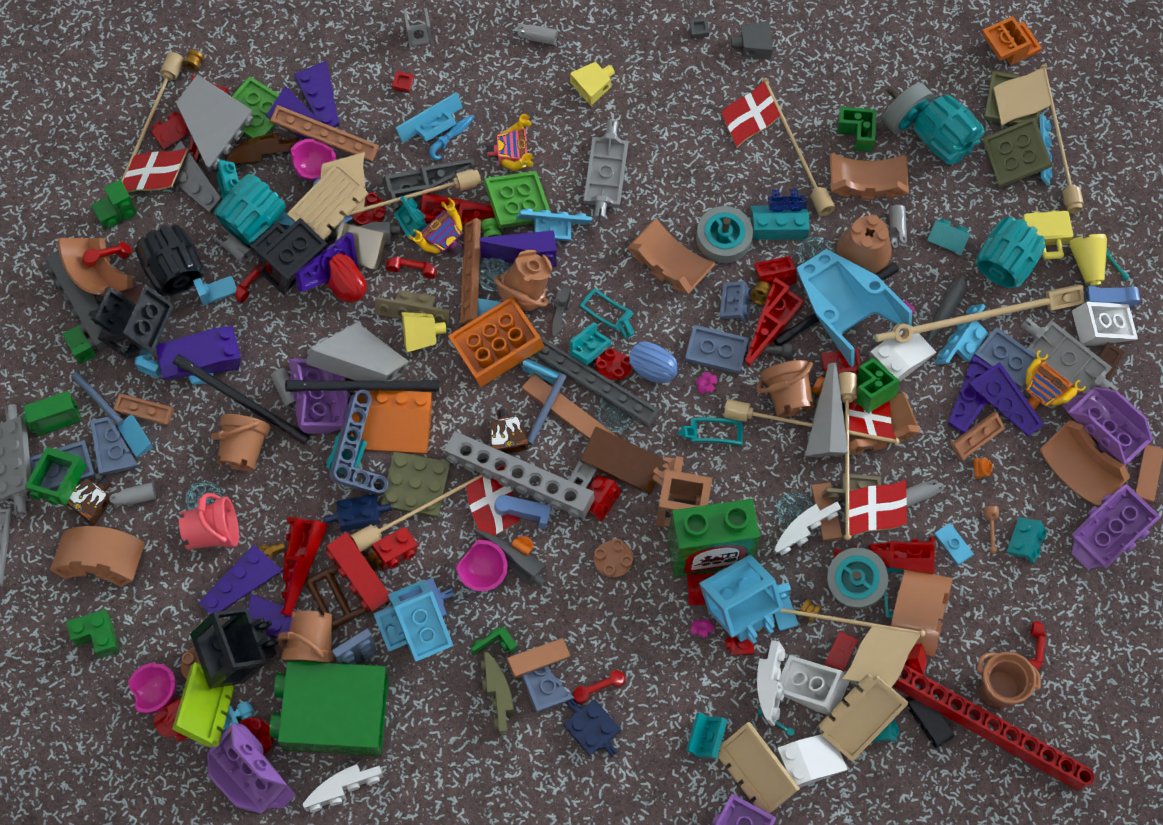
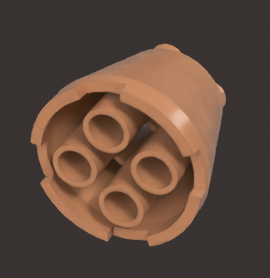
[836,215,892,274]

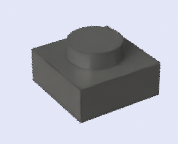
[689,18,710,38]

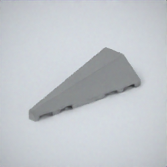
[804,363,848,457]

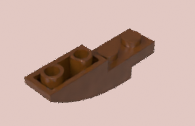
[225,133,297,166]

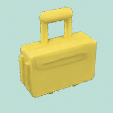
[1022,210,1073,260]

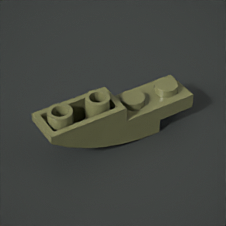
[481,652,514,736]

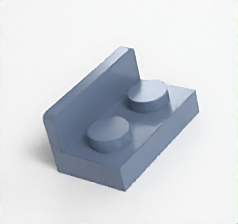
[719,281,752,322]

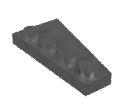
[173,141,223,214]

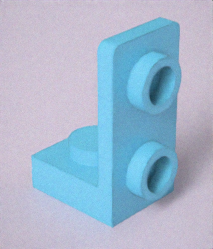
[193,276,237,306]
[135,354,161,379]
[769,582,798,631]

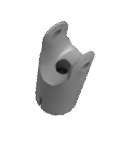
[517,24,558,46]
[889,205,907,248]
[213,227,253,263]
[906,479,944,507]
[109,482,157,506]

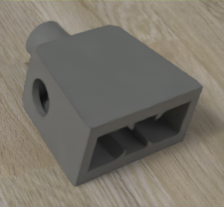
[731,21,773,59]

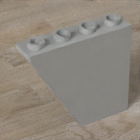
[176,74,253,173]
[305,322,409,381]

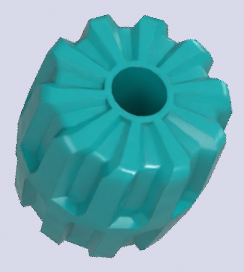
[914,94,985,165]
[214,174,286,246]
[975,217,1046,289]

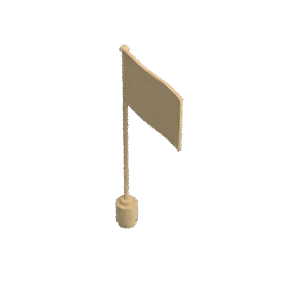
[993,64,1084,213]
[321,152,481,217]
[777,608,925,687]

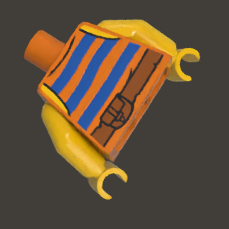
[1025,350,1086,410]

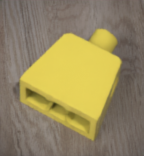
[570,62,615,106]
[402,312,446,352]

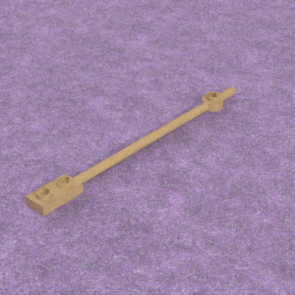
[875,284,1085,343]

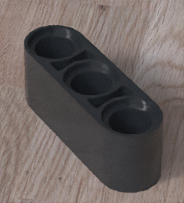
[904,688,954,748]

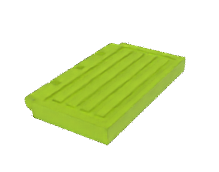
[172,662,234,747]

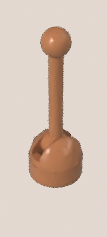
[983,506,999,554]

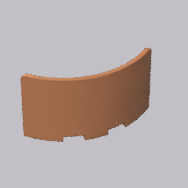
[830,153,909,200]
[627,219,715,294]
[58,238,133,295]
[843,393,921,455]
[1040,420,1130,507]
[50,526,145,587]
[891,570,953,657]

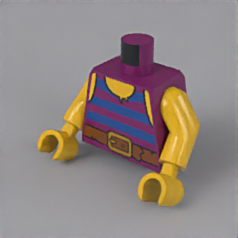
[408,198,464,256]

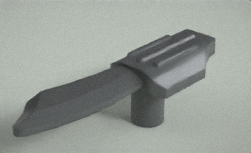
[552,286,572,337]

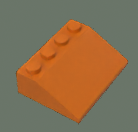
[448,296,545,388]
[351,391,433,454]

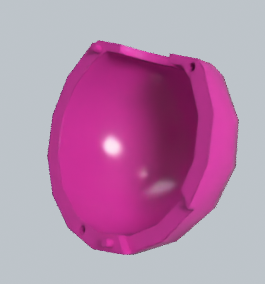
[291,139,336,182]
[456,540,508,592]
[128,662,177,714]

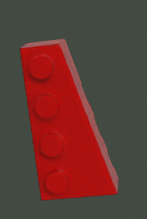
[325,532,390,613]

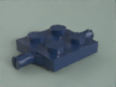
[324,494,392,532]
[563,699,621,757]

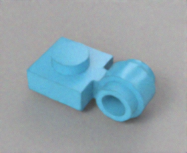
[222,701,254,733]

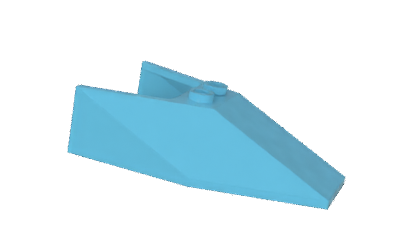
[796,249,912,367]

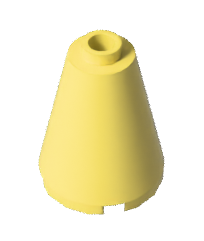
[1069,234,1107,286]

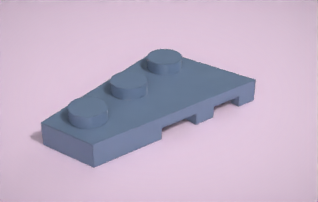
[90,417,139,476]
[521,666,574,713]

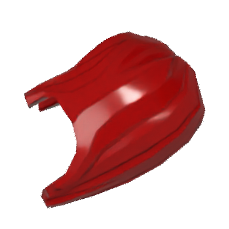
[325,253,367,303]
[153,697,188,742]

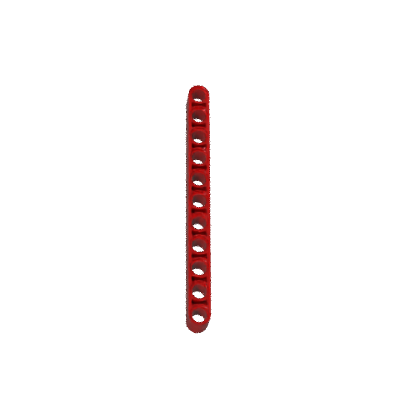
[892,665,1095,790]

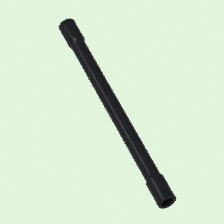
[773,262,899,346]
[173,354,310,445]
[285,380,440,392]

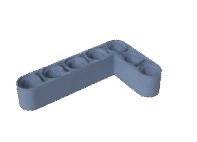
[329,390,388,495]

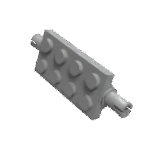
[583,119,629,220]
[1020,318,1119,393]
[0,404,31,516]

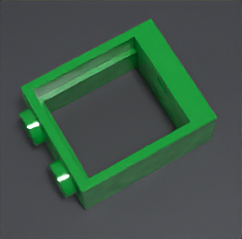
[22,391,82,437]
[25,447,87,506]

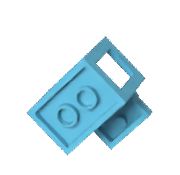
[699,554,783,644]
[373,579,454,661]

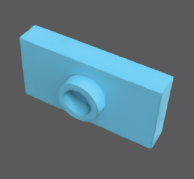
[934,523,974,566]

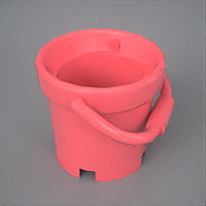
[179,493,239,550]

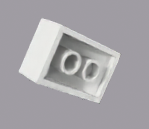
[1072,302,1138,346]
[869,326,936,382]
[778,655,850,717]
[775,734,848,788]

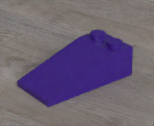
[479,230,557,268]
[155,326,241,380]

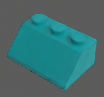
[750,205,810,240]

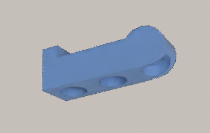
[1084,286,1140,306]
[494,495,551,529]

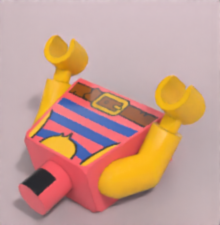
[487,114,534,171]

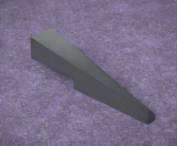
[382,158,475,209]

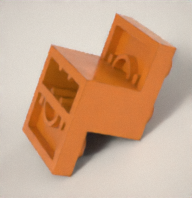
[981,16,1042,66]

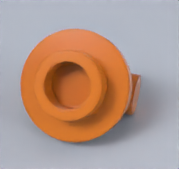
[973,457,993,479]
[511,536,534,556]

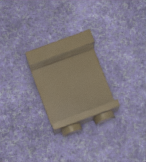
[335,222,387,270]

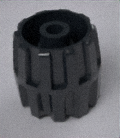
[135,224,204,296]

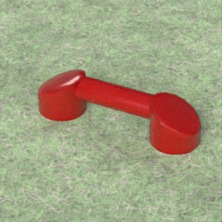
[82,242,132,267]
[385,257,437,279]
[235,264,273,303]
[1028,621,1046,671]
[573,670,626,704]

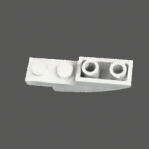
[773,502,841,556]
[757,641,785,726]
[303,765,383,813]

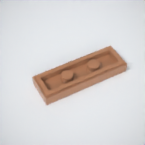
[113,393,175,427]
[951,412,1006,460]
[1135,445,1163,503]
[811,482,842,542]
[507,638,570,678]

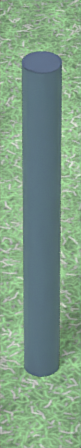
[72,372,124,426]
[527,373,567,444]

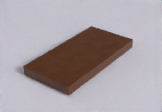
[580,426,664,495]

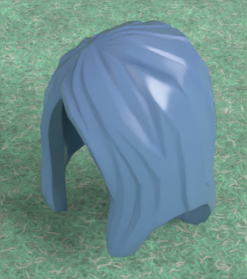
[629,341,677,383]

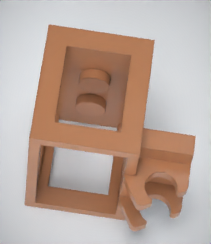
[652,456,712,528]

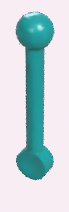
[1106,249,1129,280]
[757,708,795,737]

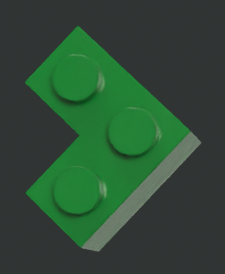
[837,107,876,152]
[91,179,138,230]
[856,358,900,413]
[66,609,120,658]

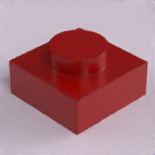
[392,71,414,93]

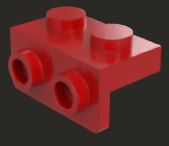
[150,111,189,150]
[820,348,861,376]
[588,475,622,522]
[371,527,418,571]

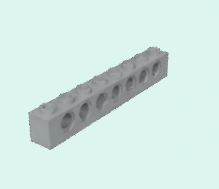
[444,431,595,519]

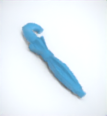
[429,115,475,161]

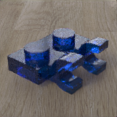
[768,189,807,212]

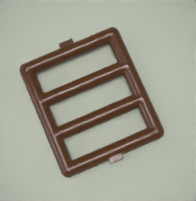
[305,551,381,629]

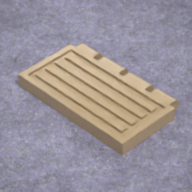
[287,161,368,240]
[818,673,908,762]
[718,722,800,814]

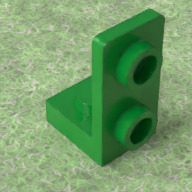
[62,326,96,365]
[470,626,518,657]

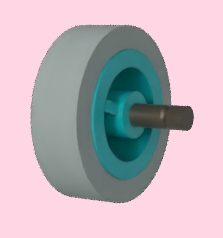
[882,83,934,134]
[696,206,753,263]
[827,548,888,609]

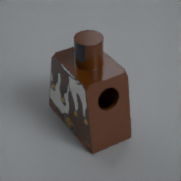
[491,409,529,454]
[67,477,112,526]

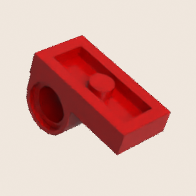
[824,631,858,672]

